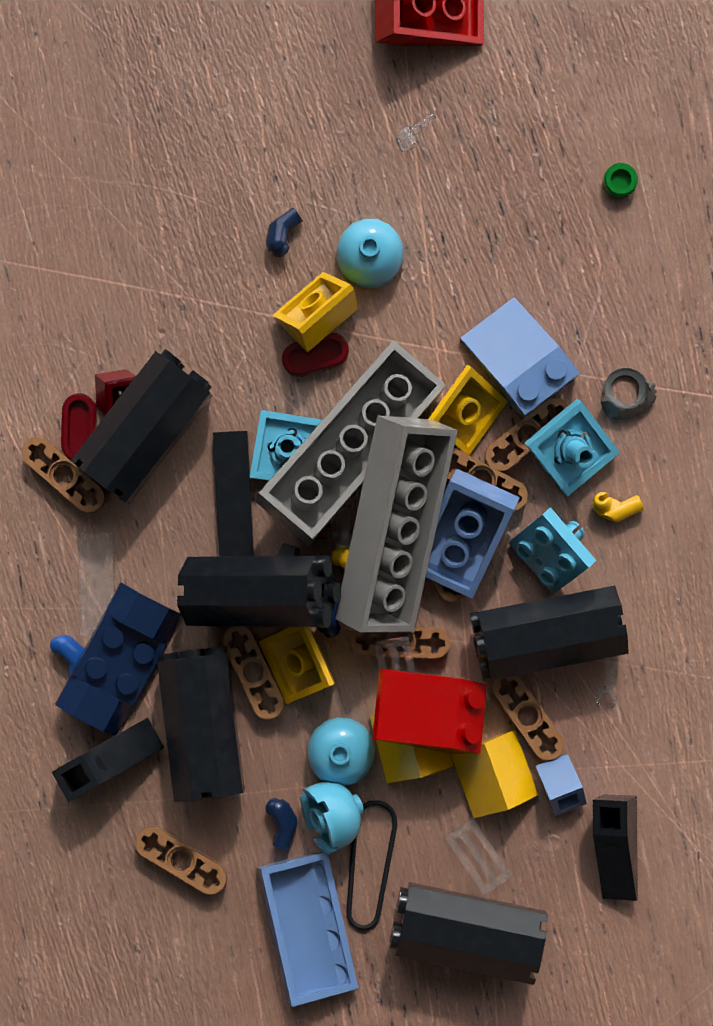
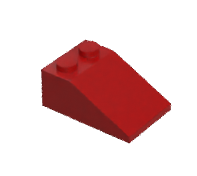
[375,0,484,46]
[372,669,487,754]

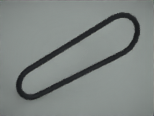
[346,800,398,930]

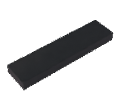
[213,431,254,556]

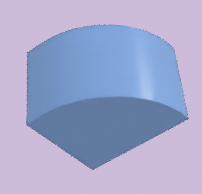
[536,754,587,816]

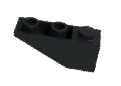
[52,717,164,803]
[593,794,638,901]

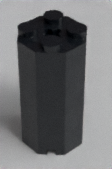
[71,349,213,505]
[177,556,341,628]
[470,585,629,682]
[157,646,245,802]
[390,882,548,985]

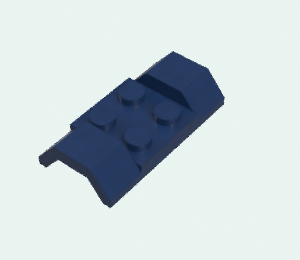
[55,582,181,735]

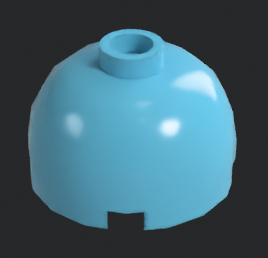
[336,219,403,288]
[306,717,375,786]
[300,782,364,855]

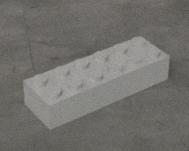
[256,340,446,547]
[335,415,458,632]

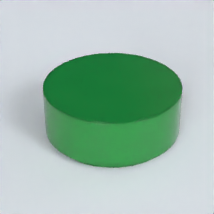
[603,163,638,199]

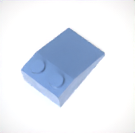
[460,297,580,419]
[426,468,519,599]

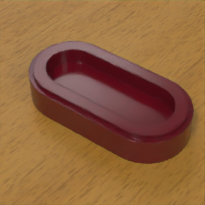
[282,332,349,377]
[61,393,98,460]

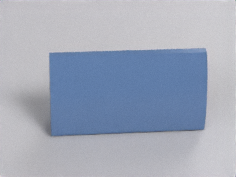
[256,852,359,1007]

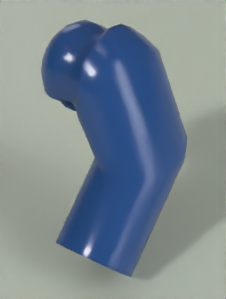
[50,634,84,676]

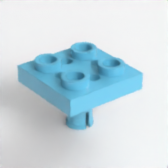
[524,399,620,497]
[250,410,323,481]
[509,507,597,595]

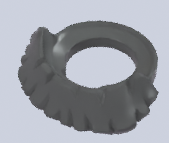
[601,368,657,420]

